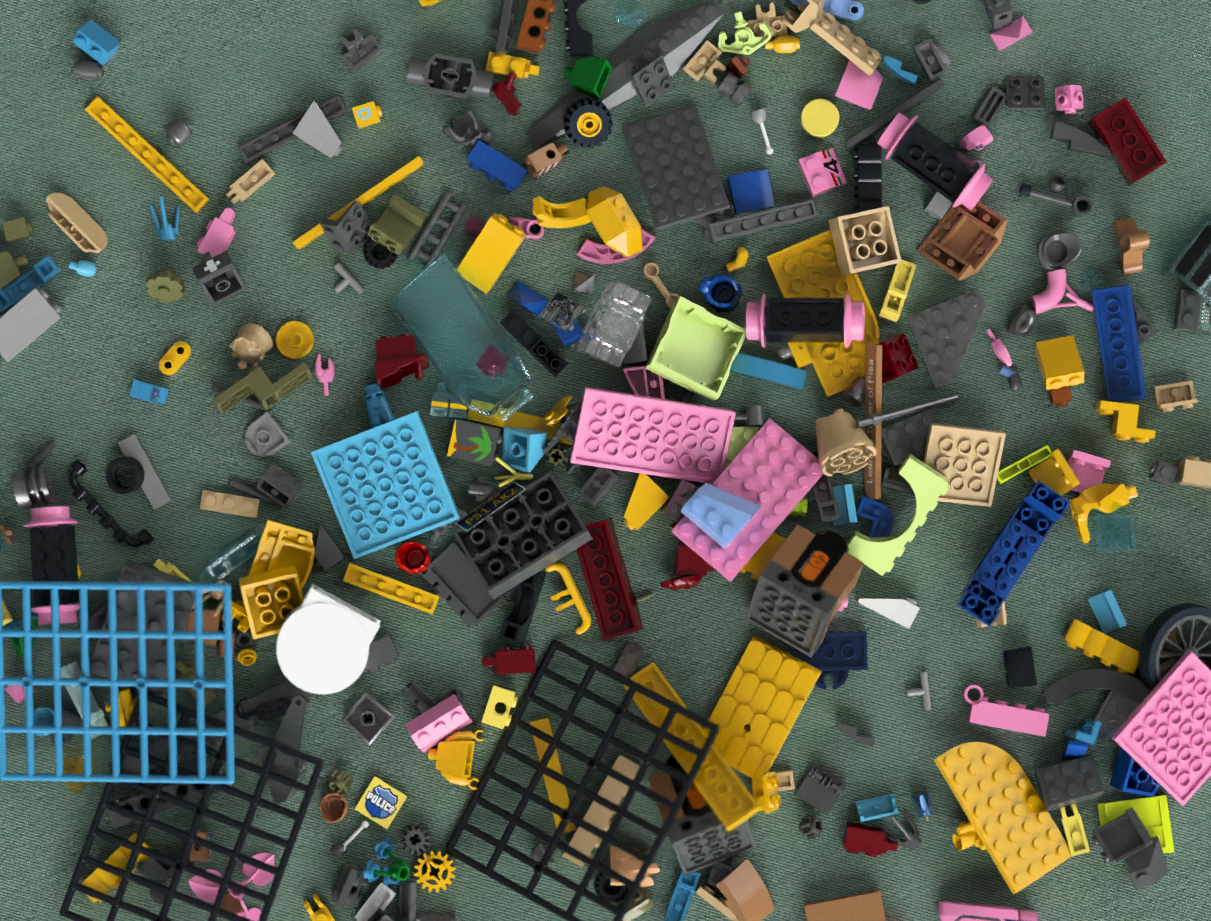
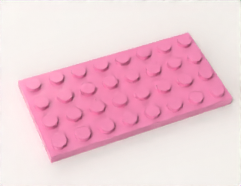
[570,387,736,484]
[671,419,829,582]

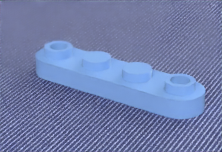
[790,0,864,21]

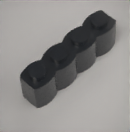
[853,144,882,213]

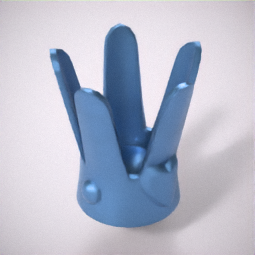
[911,791,933,821]

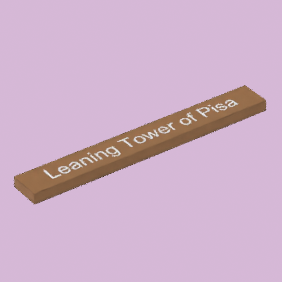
[864,344,882,499]

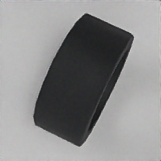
[106,457,144,494]

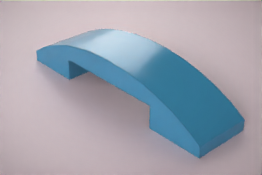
[0,255,60,314]
[730,353,807,390]
[663,870,701,921]

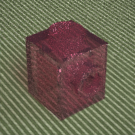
[476,344,509,379]

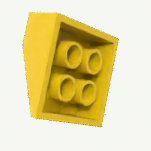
[239,565,304,639]

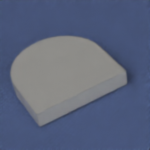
[245,411,291,457]

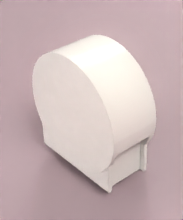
[277,584,380,694]

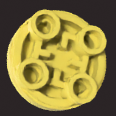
[801,99,839,138]

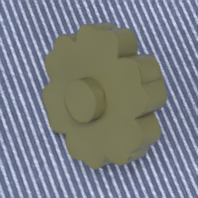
[146,268,185,303]

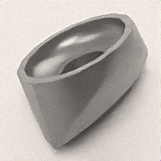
[1007,303,1037,337]

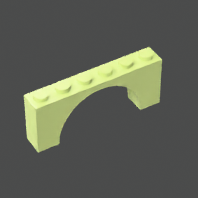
[844,454,949,576]

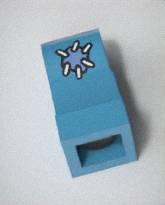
[129,379,169,405]

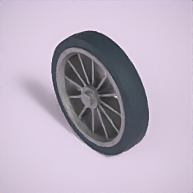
[1139,603,1211,691]

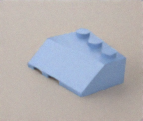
[681,483,762,549]

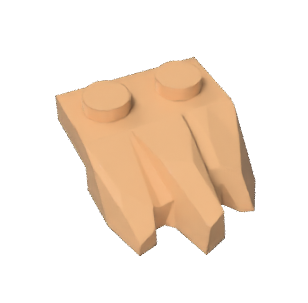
[610,846,660,888]

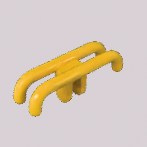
[545,562,591,635]

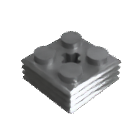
[341,692,395,745]

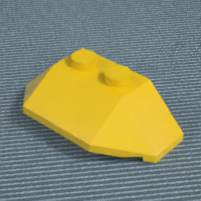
[586,186,642,258]

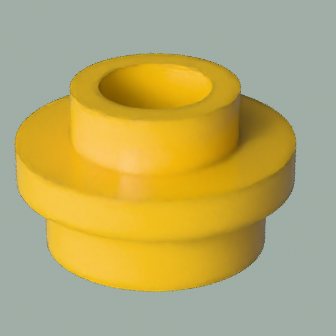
[237,648,257,666]

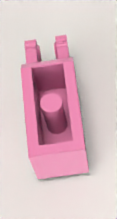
[197,208,236,257]

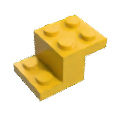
[1094,400,1156,443]

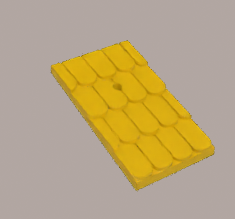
[703,636,822,783]

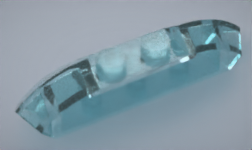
[200,519,281,583]

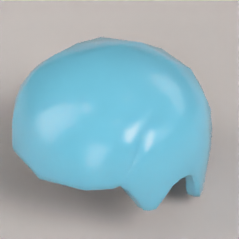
[33,707,54,736]

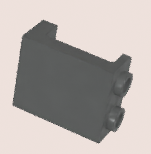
[1091,807,1153,866]

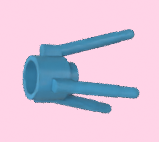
[149,196,180,241]

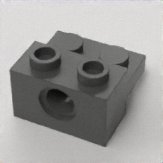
[331,863,368,909]

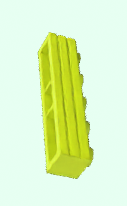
[997,445,1053,484]

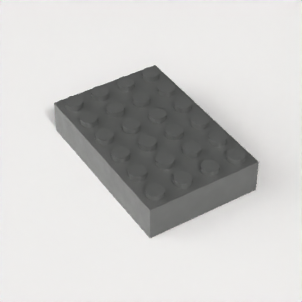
[452,471,592,600]
[89,560,194,696]

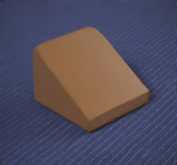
[222,893,243,913]

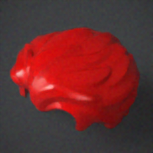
[394,541,431,574]

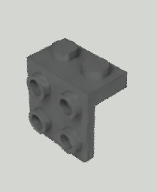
[320,201,372,254]

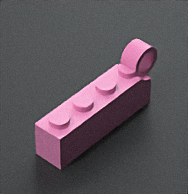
[963,685,1049,737]

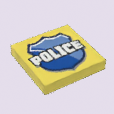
[355,776,408,829]

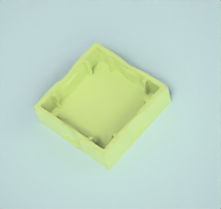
[645,296,746,402]

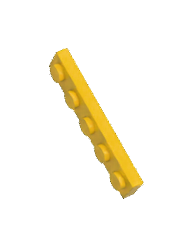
[343,563,440,615]

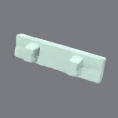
[61,661,108,739]

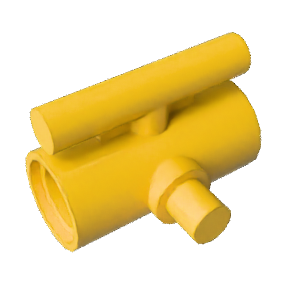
[105,686,136,727]
[952,820,986,851]

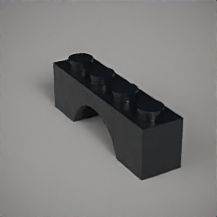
[564,0,593,57]
[499,571,547,646]

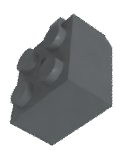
[192,251,247,306]

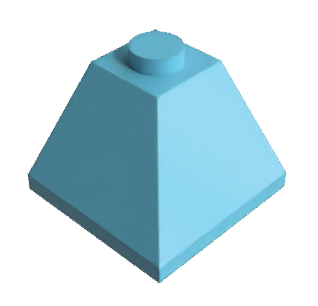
[502,427,547,473]

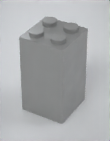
[0,287,63,363]

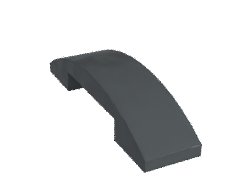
[808,448,841,523]

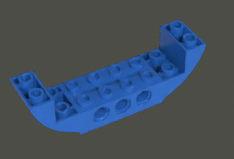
[957,481,1071,627]

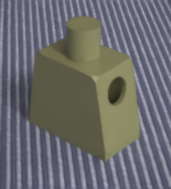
[0,251,29,290]

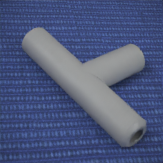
[333,262,364,294]
[906,671,932,710]

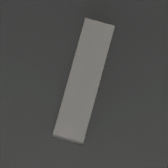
[118,434,172,510]

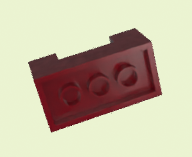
[1088,97,1167,186]

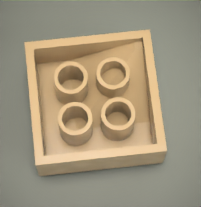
[828,206,902,276]

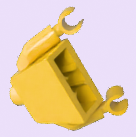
[428,730,484,790]

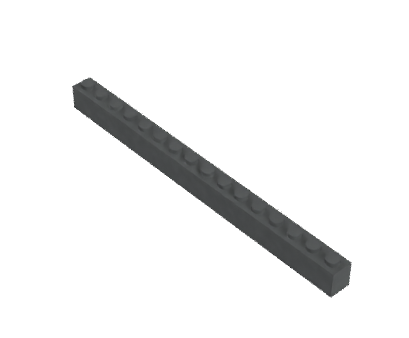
[107,635,400,786]

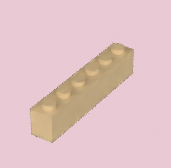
[562,754,640,867]

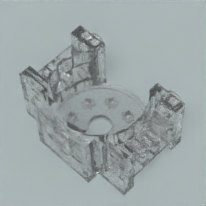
[575,281,652,368]

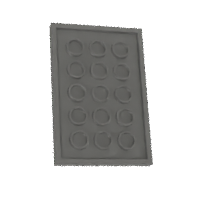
[623,105,730,231]

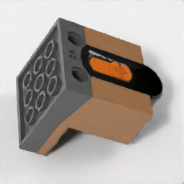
[745,525,864,658]
[647,750,756,875]

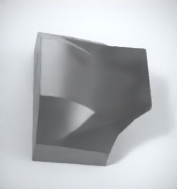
[913,38,951,82]

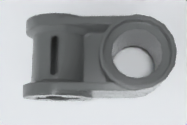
[51,709,82,746]

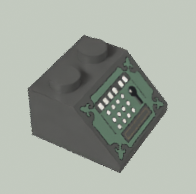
[1173,290,1211,335]

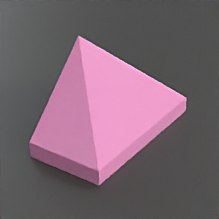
[990,16,1032,51]

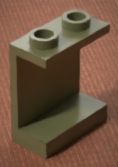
[367,194,427,256]

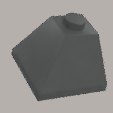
[1125,836,1169,890]

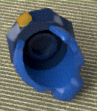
[698,274,743,313]

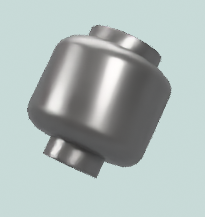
[165,118,194,147]

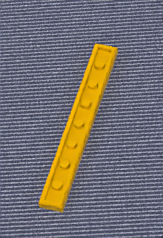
[84,96,210,213]
[293,156,424,250]

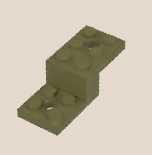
[212,362,313,415]

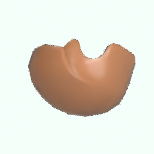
[319,792,348,823]

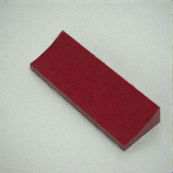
[576,519,644,641]

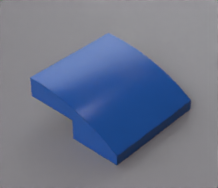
[727,169,775,214]

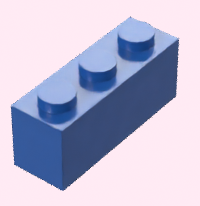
[467,140,528,192]

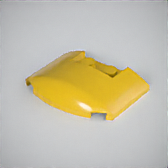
[247,520,315,589]

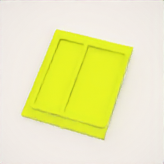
[1097,794,1174,854]

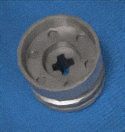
[11,464,55,511]

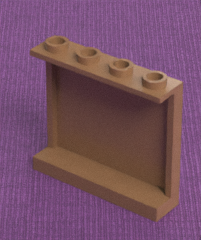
[803,890,886,921]

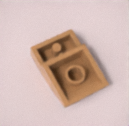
[716,859,774,921]

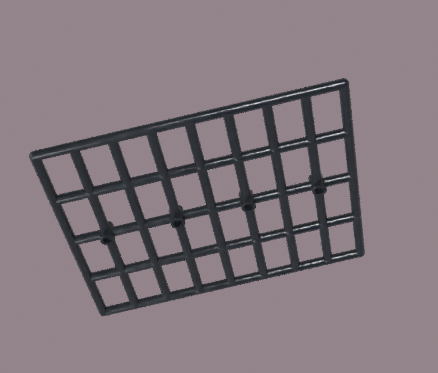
[445,640,720,921]
[59,692,324,921]

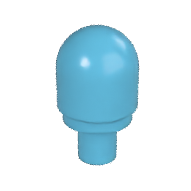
[69,260,96,277]

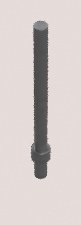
[856,393,959,428]

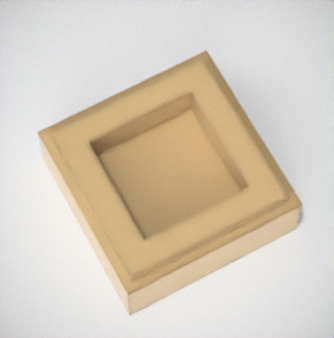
[775,770,795,792]

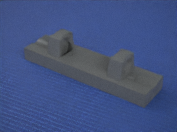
[490,0,519,56]

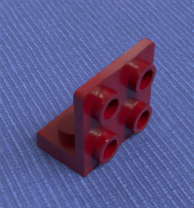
[878,333,919,384]

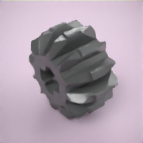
[400,823,432,855]

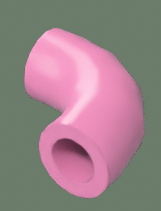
[1031,269,1067,314]

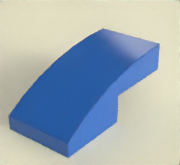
[1061,740,1088,760]

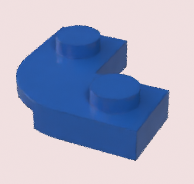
[856,496,894,538]

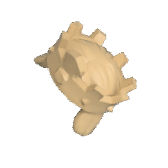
[229,323,273,370]

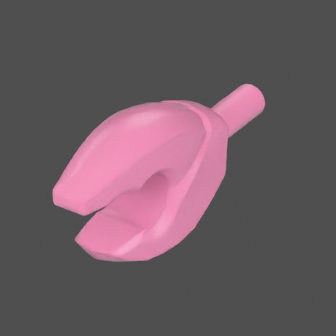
[986,329,1012,366]
[315,354,335,396]

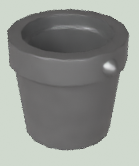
[841,377,865,408]

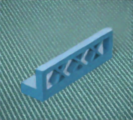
[1064,718,1101,745]

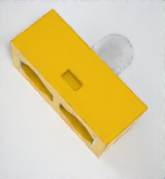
[778,342,812,369]

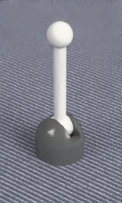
[330,820,369,860]

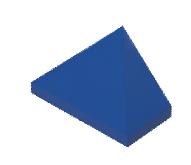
[507,280,549,316]

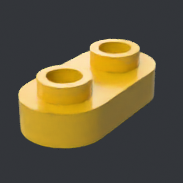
[159,341,191,375]

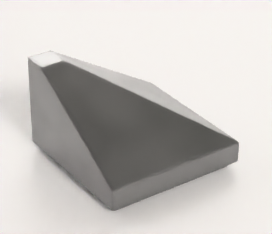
[573,273,594,294]

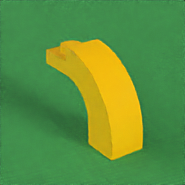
[532,196,591,228]

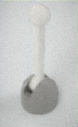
[751,108,773,155]

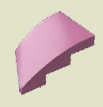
[835,60,883,110]

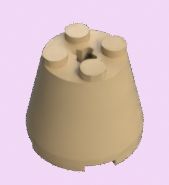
[815,409,877,477]

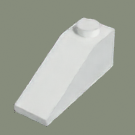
[857,598,920,629]

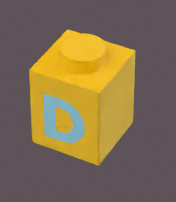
[352,101,383,129]

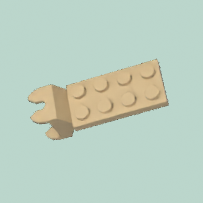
[781,0,883,76]

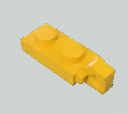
[486,52,540,79]

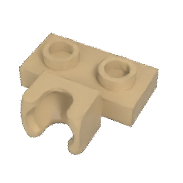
[748,2,788,37]
[683,40,727,84]

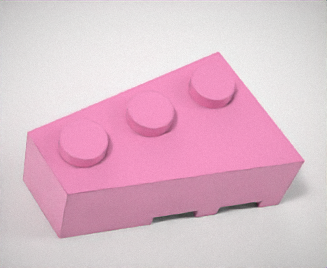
[622,366,665,399]

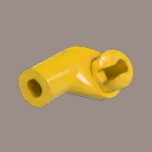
[725,247,749,273]

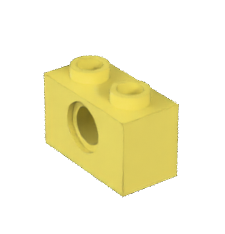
[482,685,518,729]

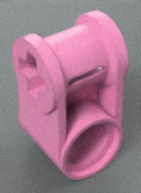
[509,217,545,239]

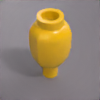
[765,35,800,53]

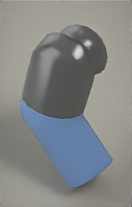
[999,365,1022,391]

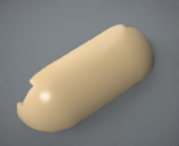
[46,193,108,254]

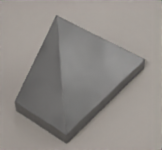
[614,641,645,678]

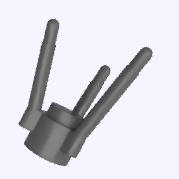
[879,810,922,851]

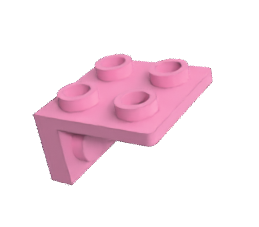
[1068,450,1111,493]

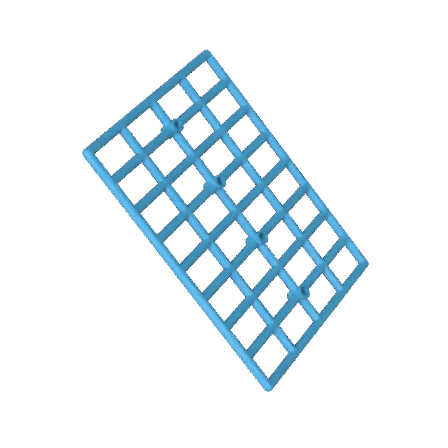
[0,581,235,784]

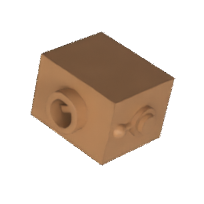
[189,829,212,862]

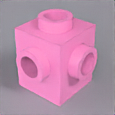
[1055,85,1083,114]

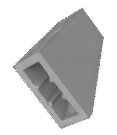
[292,101,343,158]

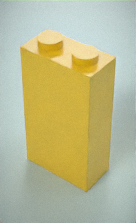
[455,213,527,294]

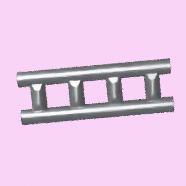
[407,192,469,271]

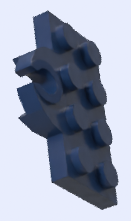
[790,631,868,690]

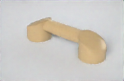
[643,263,680,309]

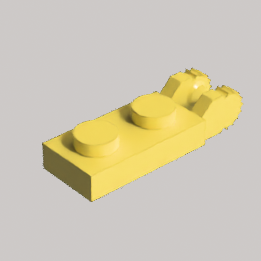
[1059,804,1090,856]

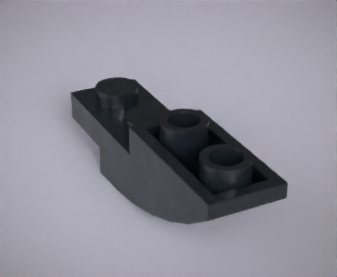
[499,309,569,377]

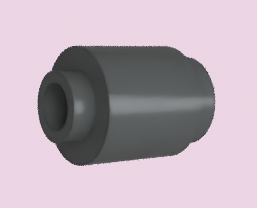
[75,59,104,80]

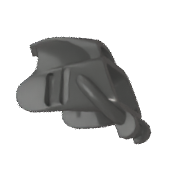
[442,109,483,146]

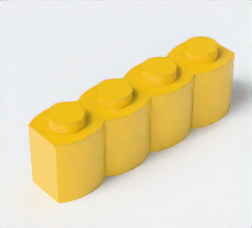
[1063,619,1139,675]
[81,832,152,903]

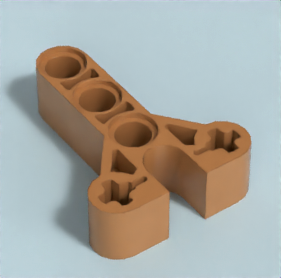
[1114,218,1150,275]

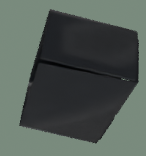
[1002,646,1037,688]

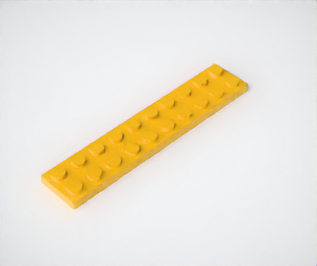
[622,662,760,832]

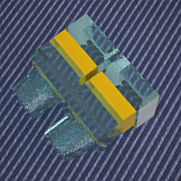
[430,382,468,419]

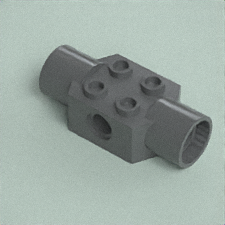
[407,53,494,101]

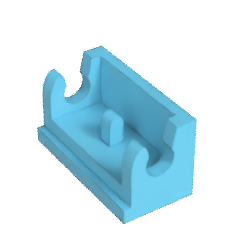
[855,793,899,822]

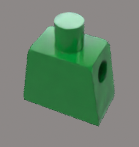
[564,58,612,99]

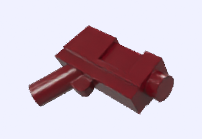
[492,71,523,116]

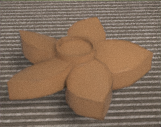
[0,524,14,547]

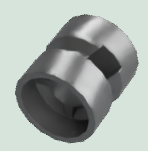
[717,72,752,107]

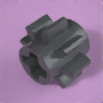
[799,814,823,840]

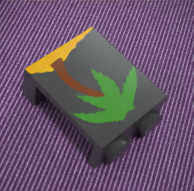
[447,419,503,467]

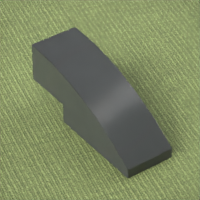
[1050,122,1109,157]

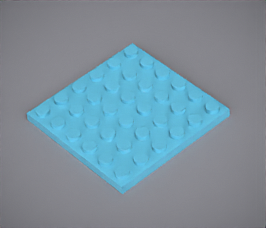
[311,411,461,559]

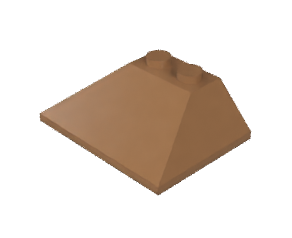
[917,201,1007,281]

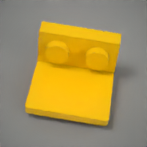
[1029,449,1081,496]
[751,771,781,813]

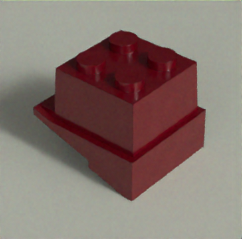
[374,333,429,390]

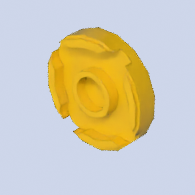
[276,321,314,359]

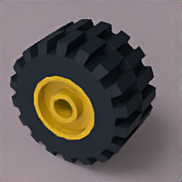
[563,98,613,148]

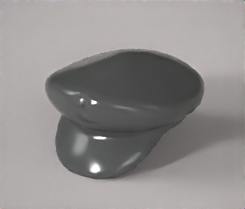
[1036,230,1082,271]

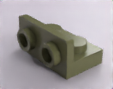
[613,888,655,921]

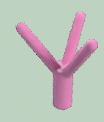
[1054,283,1094,312]

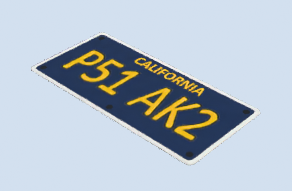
[455,482,526,531]

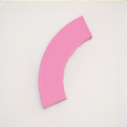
[577,228,656,264]

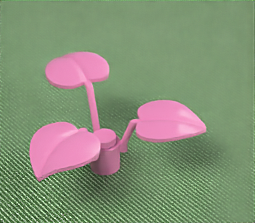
[189,853,275,921]

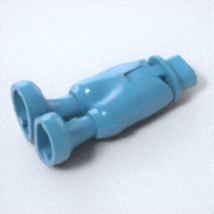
[364,383,396,428]

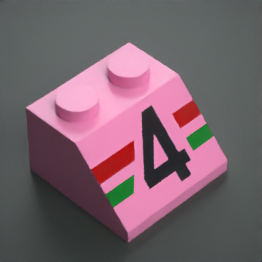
[798,148,847,198]

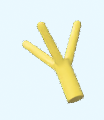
[494,457,533,487]

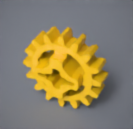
[414,850,456,893]

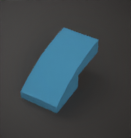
[882,56,918,86]

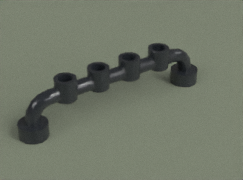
[69,460,154,547]

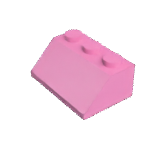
[405,694,473,753]

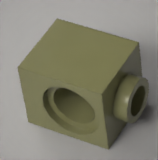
[2,217,34,243]

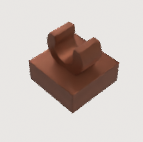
[725,56,750,80]

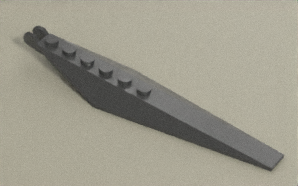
[527,0,735,148]

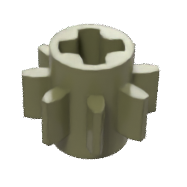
[546,444,570,468]
[328,769,353,793]

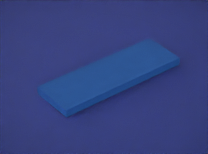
[1091,284,1147,402]

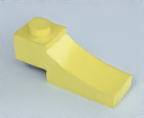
[879,259,916,322]

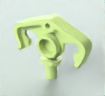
[718,11,773,55]

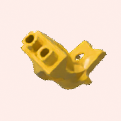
[1069,484,1138,544]

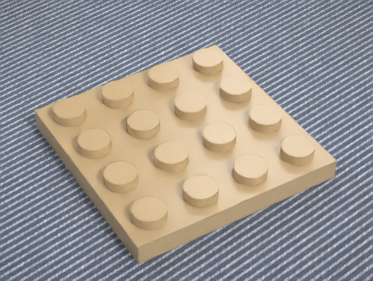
[923,423,1006,507]

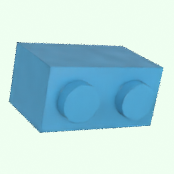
[73,20,121,65]

